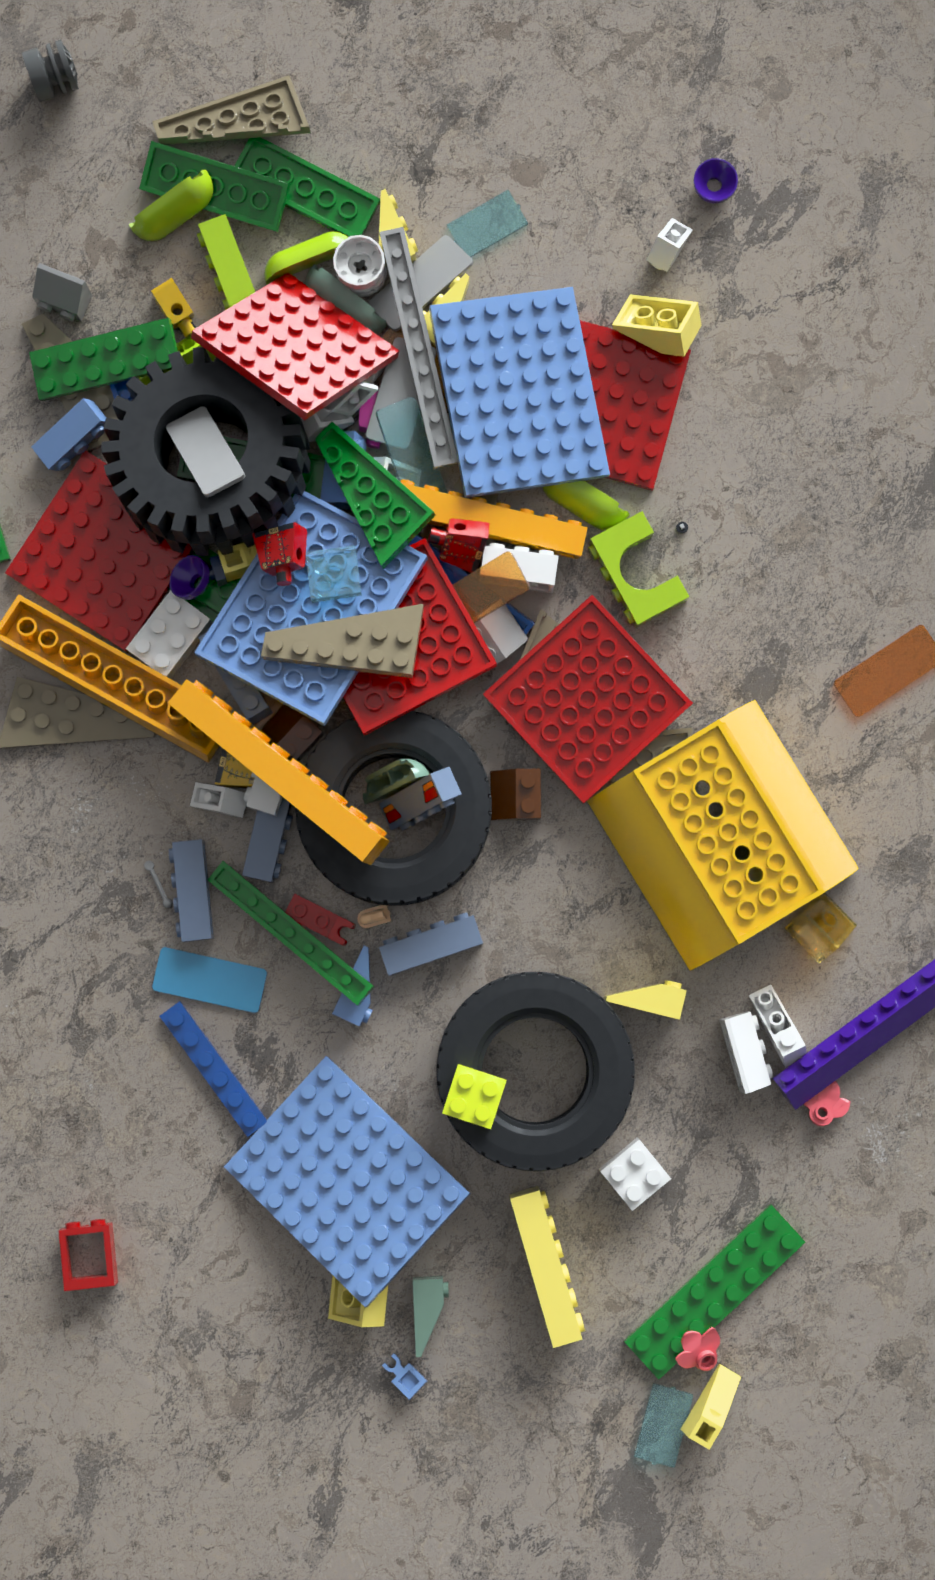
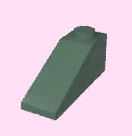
[413,1276,449,1357]

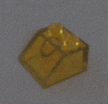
[785,893,857,964]

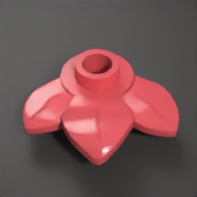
[804,1081,850,1126]
[675,1327,720,1371]

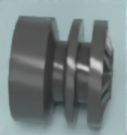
[22,39,79,102]

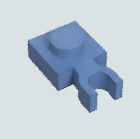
[382,1353,428,1400]

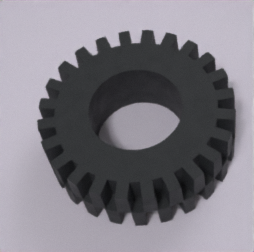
[101,347,311,556]

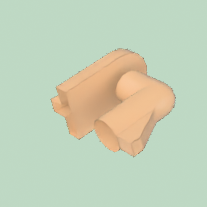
[357,905,391,928]

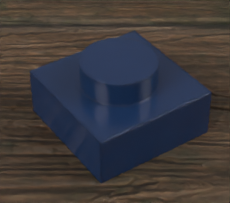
[208,555,227,587]

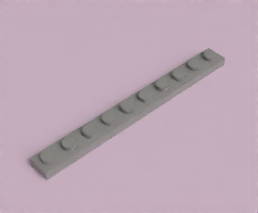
[380,227,458,470]

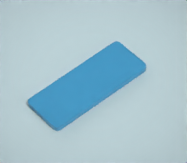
[152,947,267,1013]

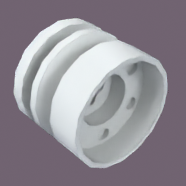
[333,235,387,297]

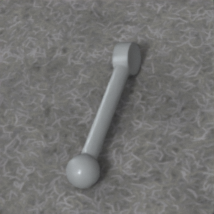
[144,861,172,908]

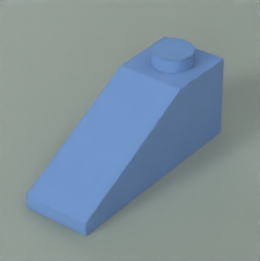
[332,946,373,1026]

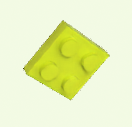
[442,1064,507,1129]

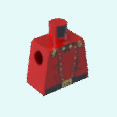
[428,518,490,574]
[253,522,307,586]

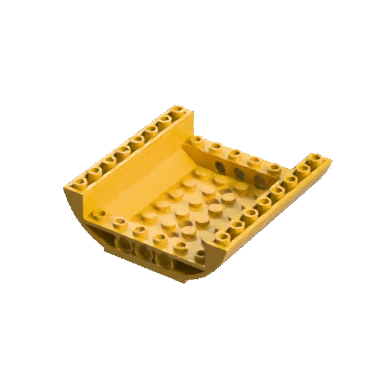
[587,700,859,971]

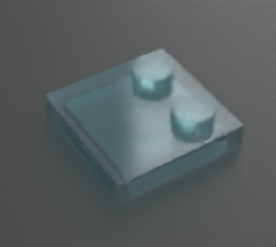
[306,545,362,603]

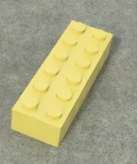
[509,1186,585,1348]

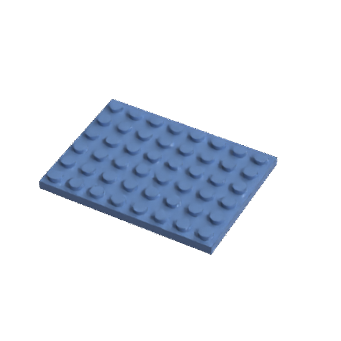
[429,287,610,498]
[194,491,428,726]
[224,1056,471,1307]

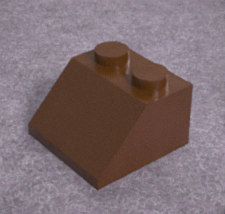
[261,705,324,761]
[490,768,541,820]

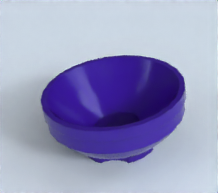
[693,158,738,204]
[170,555,210,600]

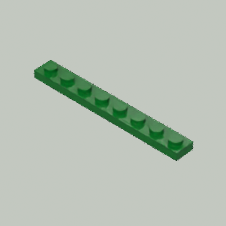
[208,861,375,1006]

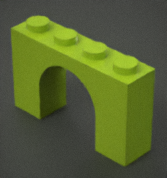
[588,511,689,628]

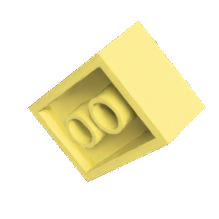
[612,294,702,356]
[604,980,687,1020]

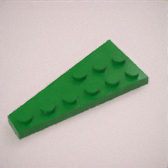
[315,422,436,569]

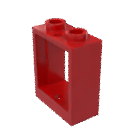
[58,1219,118,1291]

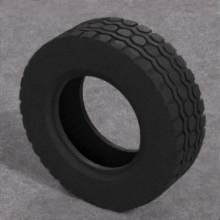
[295,710,492,906]
[436,972,635,1172]

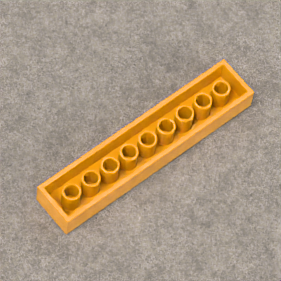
[0,594,233,763]
[168,679,390,865]

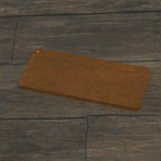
[453,551,529,623]
[834,625,935,717]

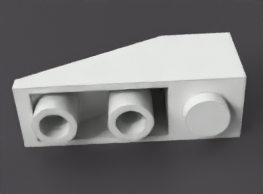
[749,985,807,1068]

